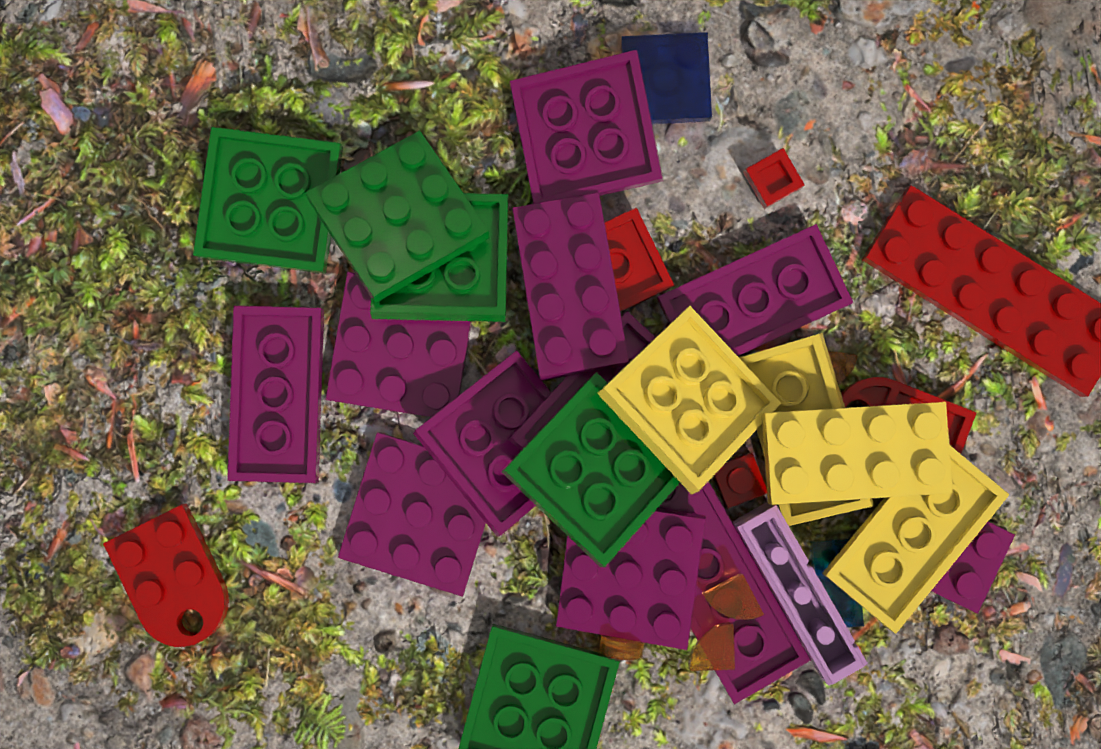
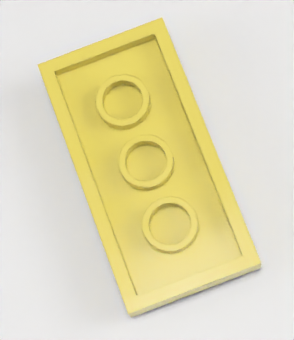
[740,333,874,526]
[762,402,953,505]
[822,445,1010,634]

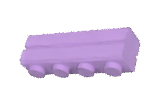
[732,502,868,686]

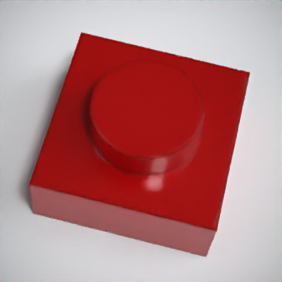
[743,148,805,209]
[713,452,767,509]

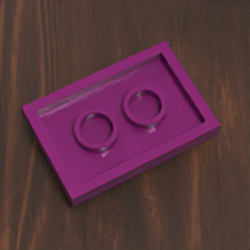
[879,498,1015,614]

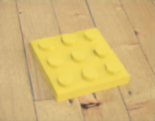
[597,306,781,494]

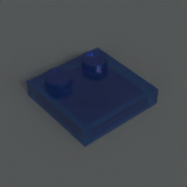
[621,32,712,124]

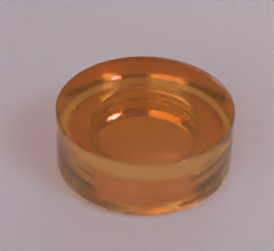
[599,635,645,661]

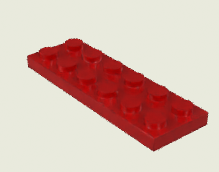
[862,185,1101,397]

